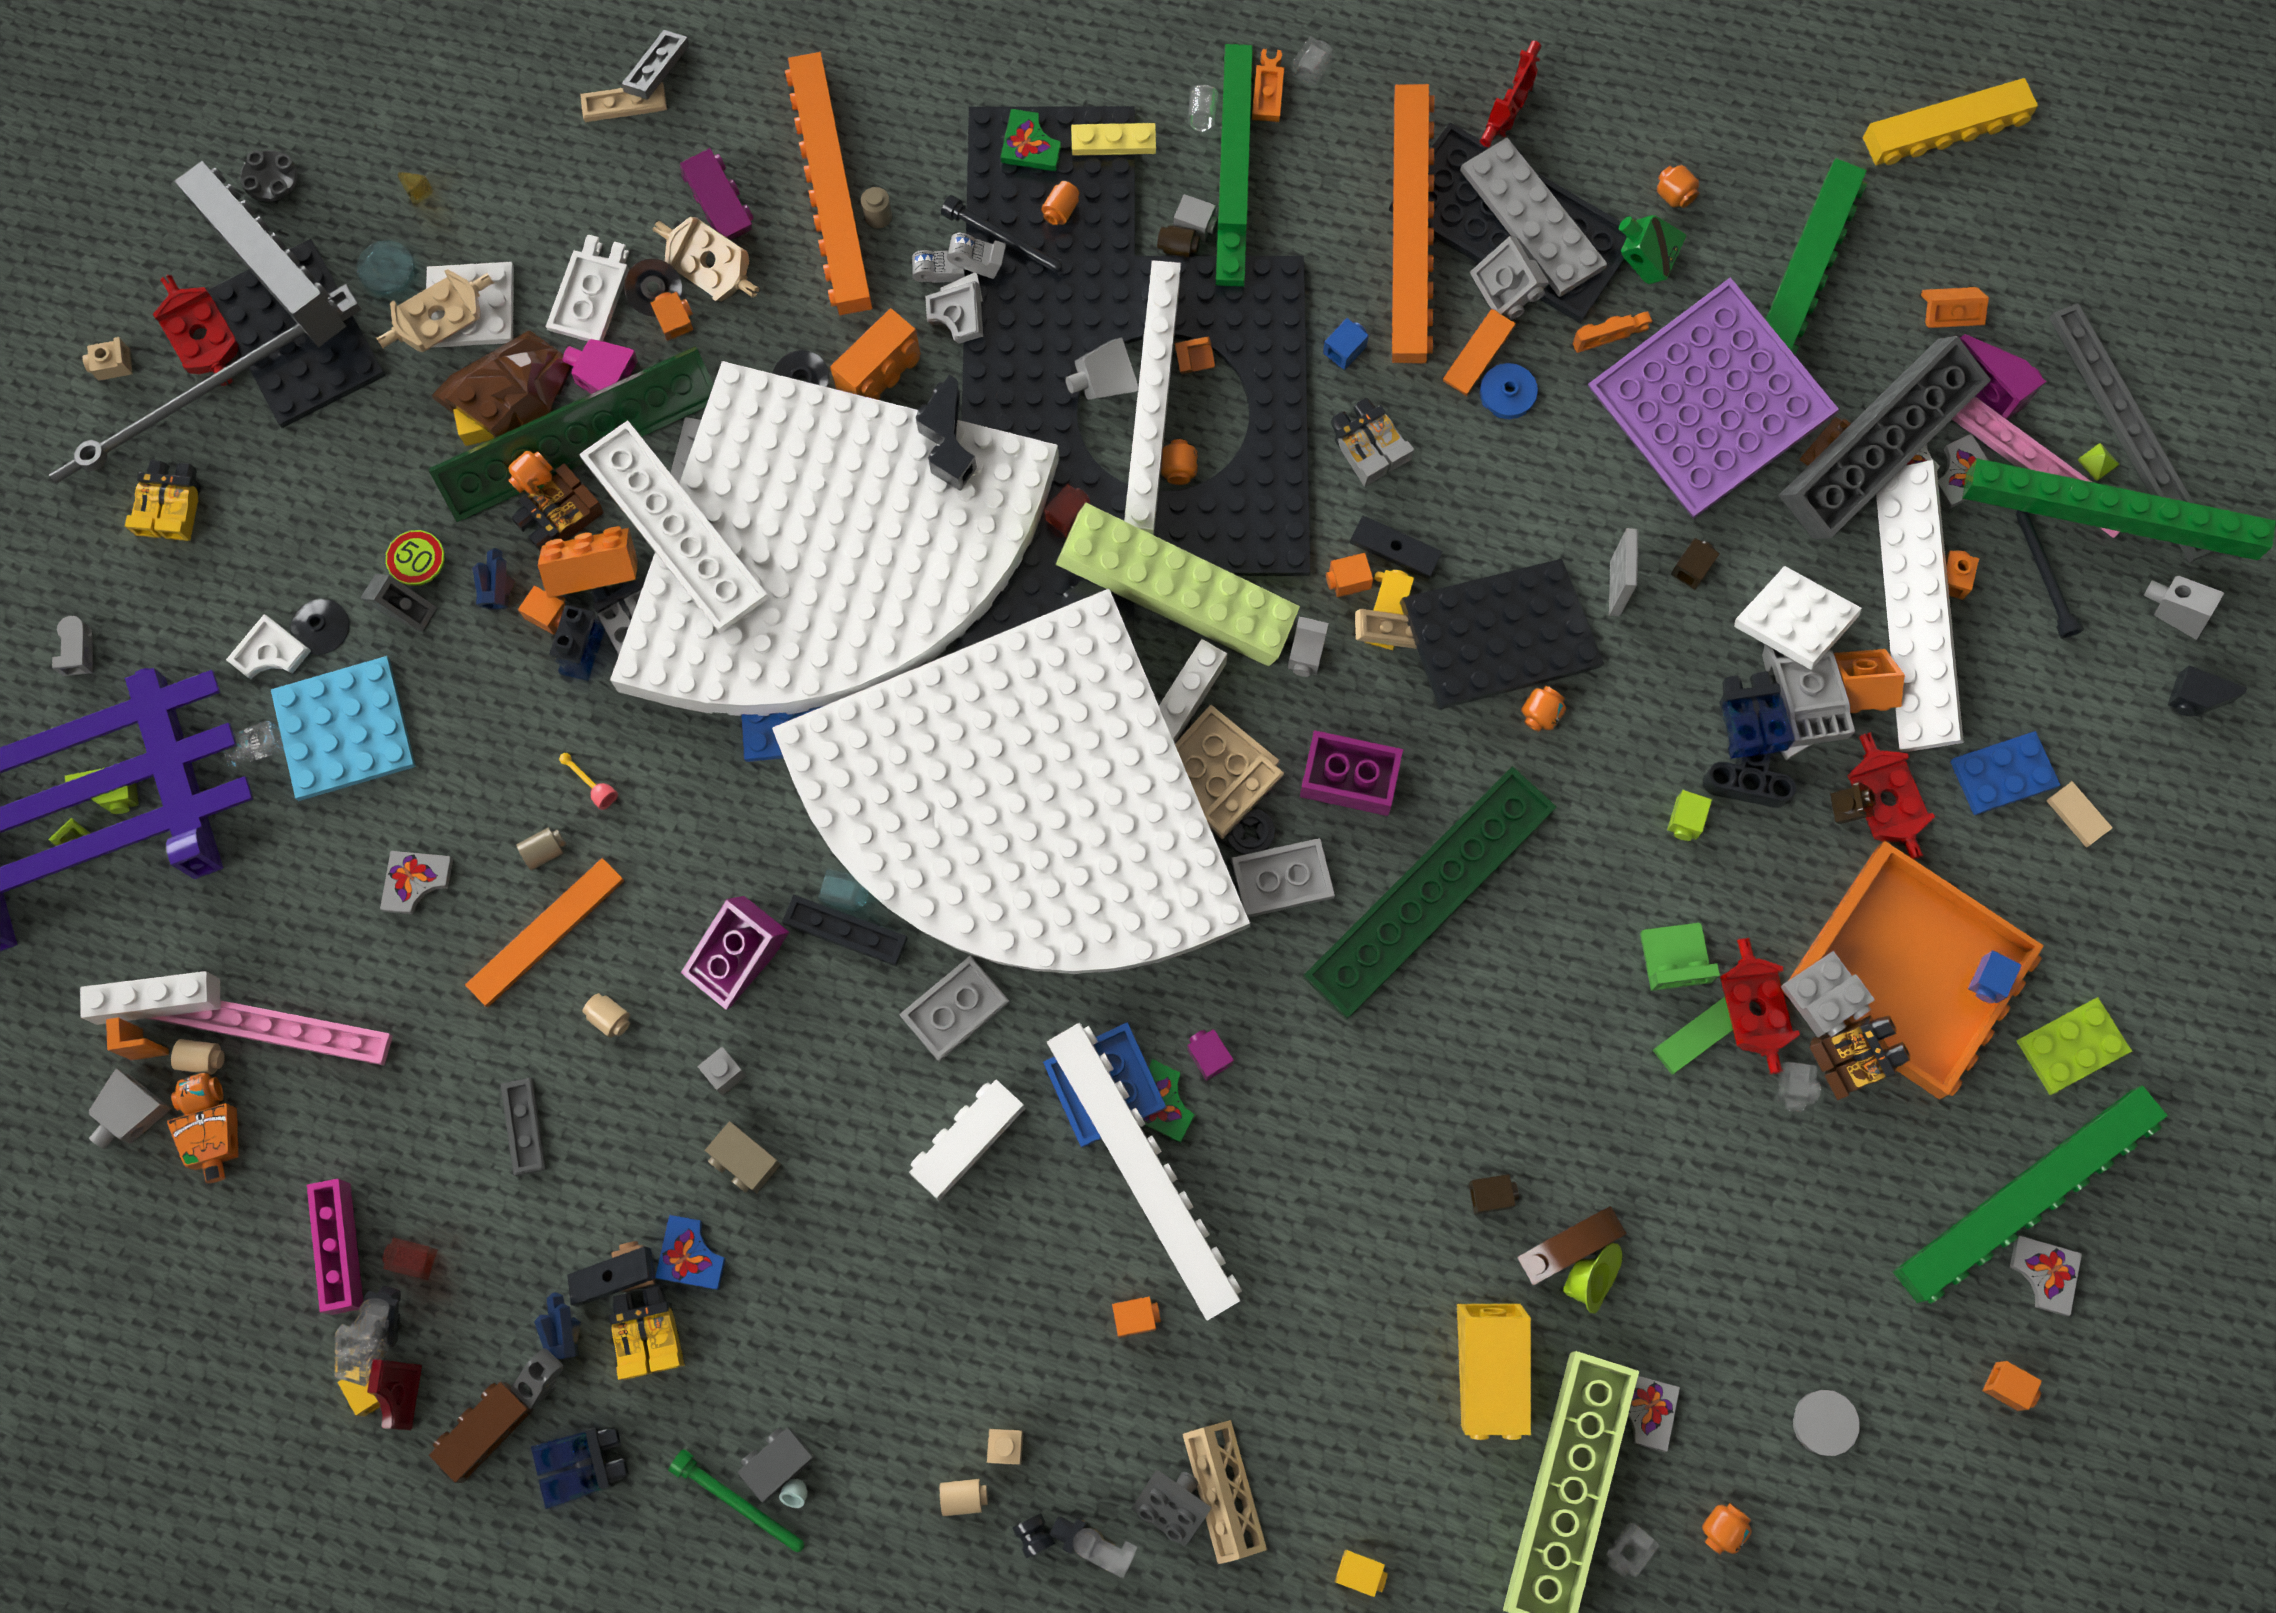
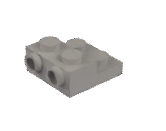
[1470,236,1550,320]
[1780,951,1875,1038]

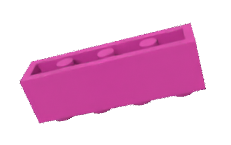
[307,1179,363,1315]

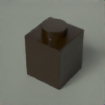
[1671,538,1720,590]
[1469,1174,1519,1215]

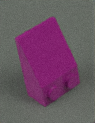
[1960,334,2046,420]
[681,896,789,1010]

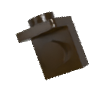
[1830,782,1876,824]

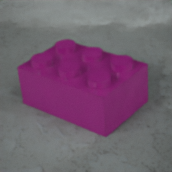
[1300,730,1403,816]

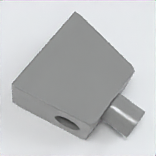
[1066,337,1139,400]
[2143,576,2224,640]
[89,1069,171,1149]

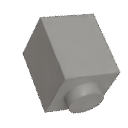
[1173,194,1218,242]
[697,1047,747,1096]

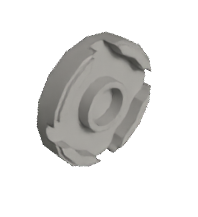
[1793,1390,1859,1456]

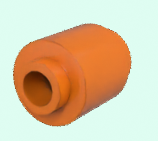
[1041,181,1080,225]

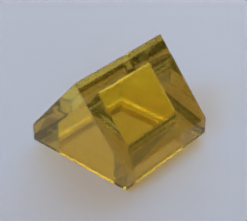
[397,172,433,206]

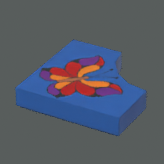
[655,1215,726,1290]

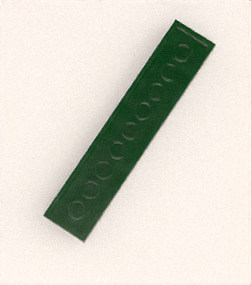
[429,346,714,522]
[1303,766,1557,1020]

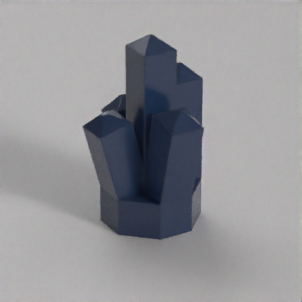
[472,548,515,609]
[534,1292,581,1359]

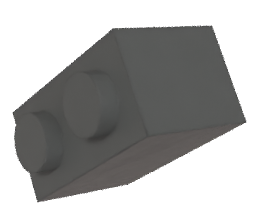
[737,1427,816,1503]

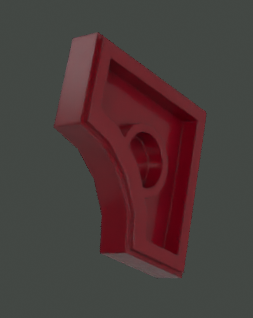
[367,1359,422,1431]

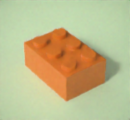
[830,308,921,400]
[538,526,638,598]

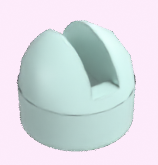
[779,1479,807,1508]

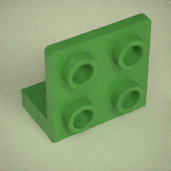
[1640,923,1720,991]

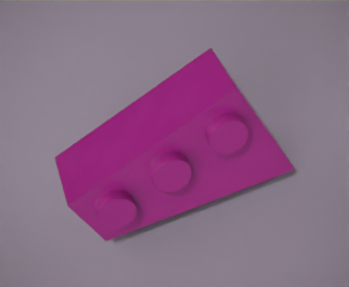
[680,148,754,240]

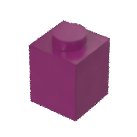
[1187,1029,1234,1081]

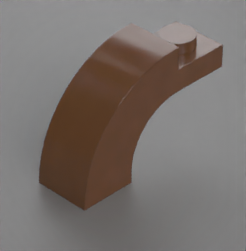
[1517,1206,1627,1285]

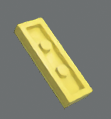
[1071,123,1156,155]

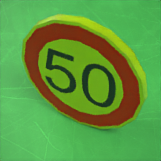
[385,530,445,586]

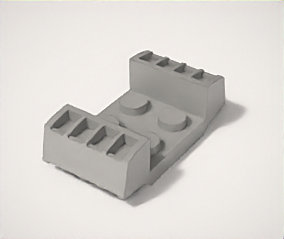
[1762,644,1855,748]

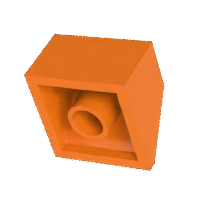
[1834,649,1905,713]

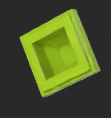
[2078,443,2119,481]
[49,817,90,846]

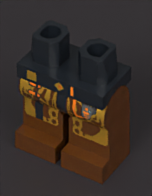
[512,463,604,551]
[1809,1015,1910,1100]

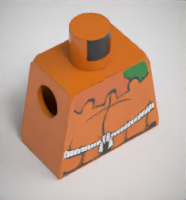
[167,1103,238,1183]

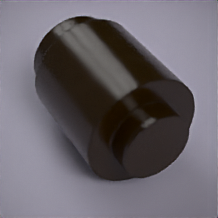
[1157,225,1200,258]

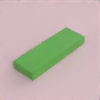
[1653,997,1733,1075]

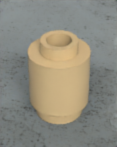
[583,993,630,1038]

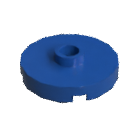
[1479,363,1538,419]

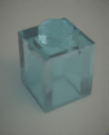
[818,869,868,913]

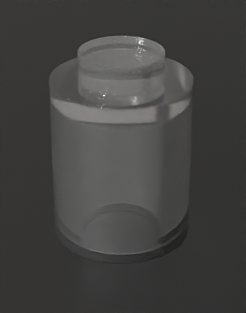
[1187,85,1218,131]

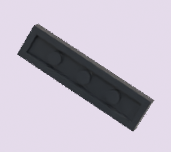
[782,895,908,967]

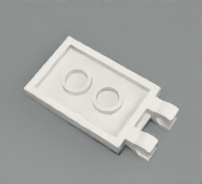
[546,235,629,341]

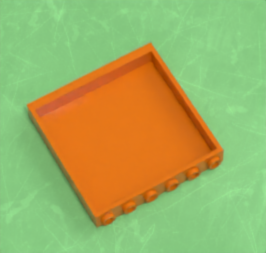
[1782,841,2044,1100]

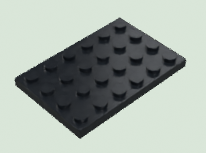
[208,239,386,428]
[1399,559,1604,710]

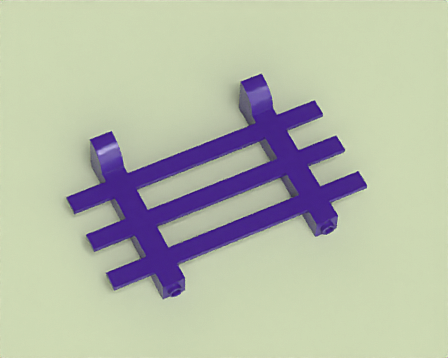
[0,668,253,951]

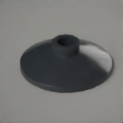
[624,258,682,317]
[772,350,830,387]
[290,599,349,655]

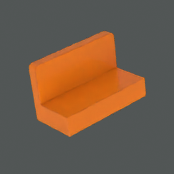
[1921,287,1989,328]
[106,1017,169,1060]

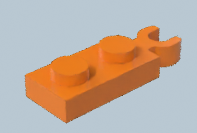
[1252,49,1284,122]
[1573,311,1652,353]

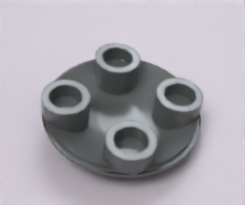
[240,150,298,202]

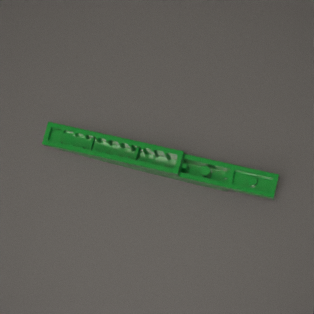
[1216,44,1252,286]

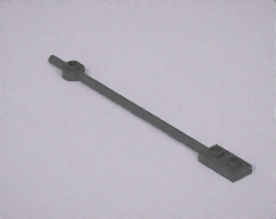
[49,284,362,484]

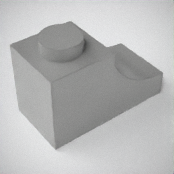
[1288,616,1329,677]

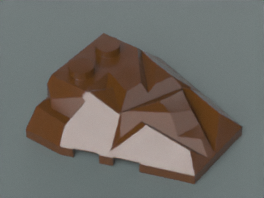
[431,330,572,438]

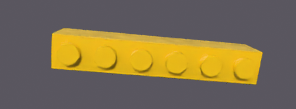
[1863,78,2038,166]

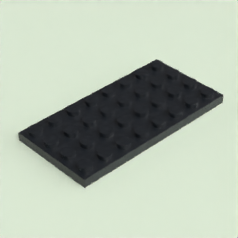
[1389,122,1627,324]

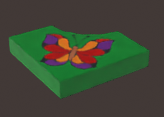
[1000,109,1061,171]
[1143,1059,1195,1143]

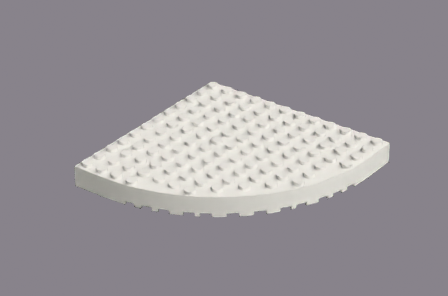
[610,361,1059,716]
[772,589,1250,974]

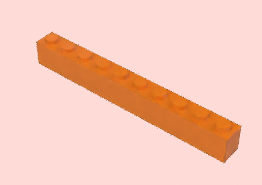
[785,52,872,316]
[1392,84,1434,363]

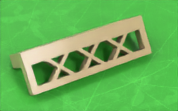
[1183,1420,1267,1564]

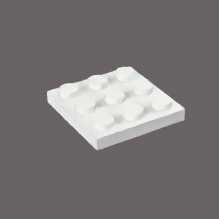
[426,262,514,348]
[1734,566,1862,670]

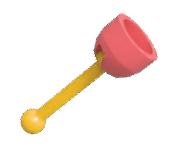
[559,753,618,810]

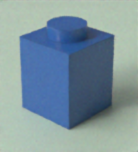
[1323,318,1369,370]
[1968,950,2022,1003]

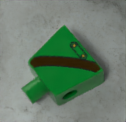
[1619,215,1687,284]

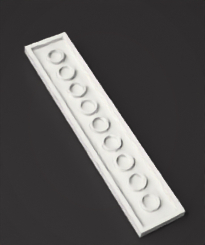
[1876,460,1964,752]

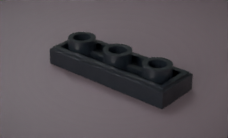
[1350,515,1443,579]
[567,1246,655,1307]

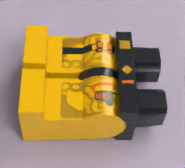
[124,460,201,541]
[609,1286,685,1380]

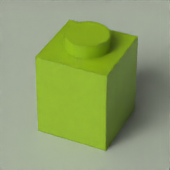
[1667,790,1712,841]

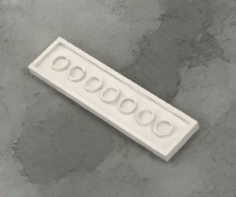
[579,421,769,633]

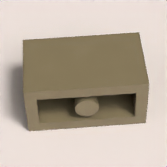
[704,1121,781,1193]

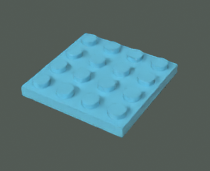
[271,656,416,801]

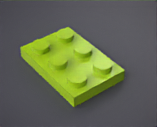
[2016,997,2132,1095]

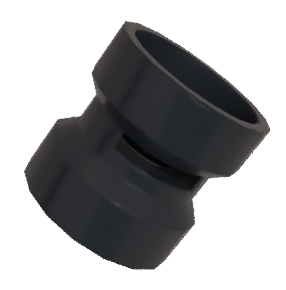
[1012,1513,1055,1558]

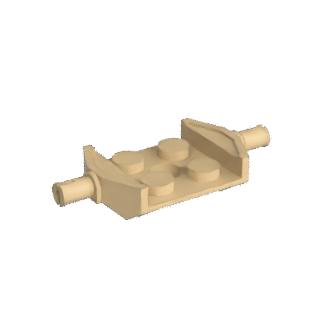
[653,217,759,301]
[376,269,494,352]

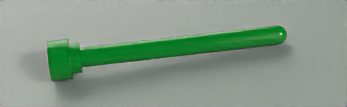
[668,1448,804,1552]

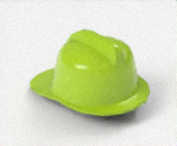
[1564,1243,1622,1314]

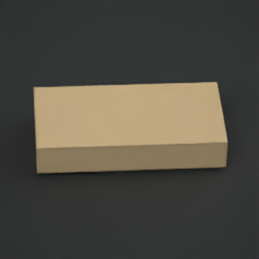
[2046,781,2112,848]

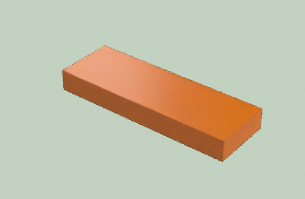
[1443,309,1516,396]

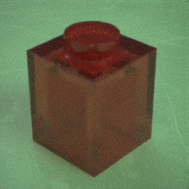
[1044,484,1090,537]
[383,1238,438,1280]

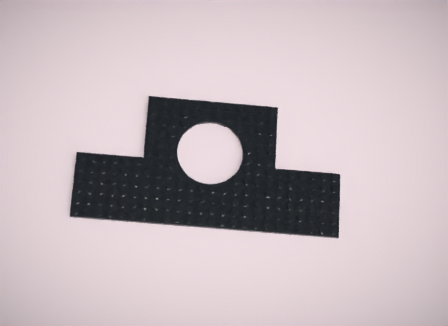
[956,106,1310,651]

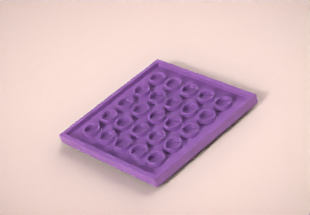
[1588,277,1839,519]

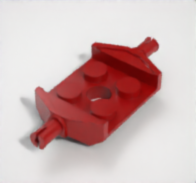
[1480,41,1542,147]
[153,275,239,386]
[1847,732,1935,860]
[1720,938,1800,1075]

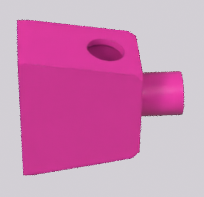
[563,339,638,394]

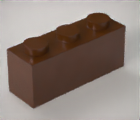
[429,1382,534,1483]

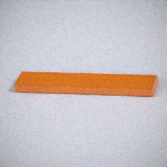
[465,858,624,1008]

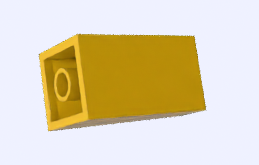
[1457,1304,1531,1440]

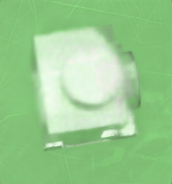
[1606,1523,1660,1577]

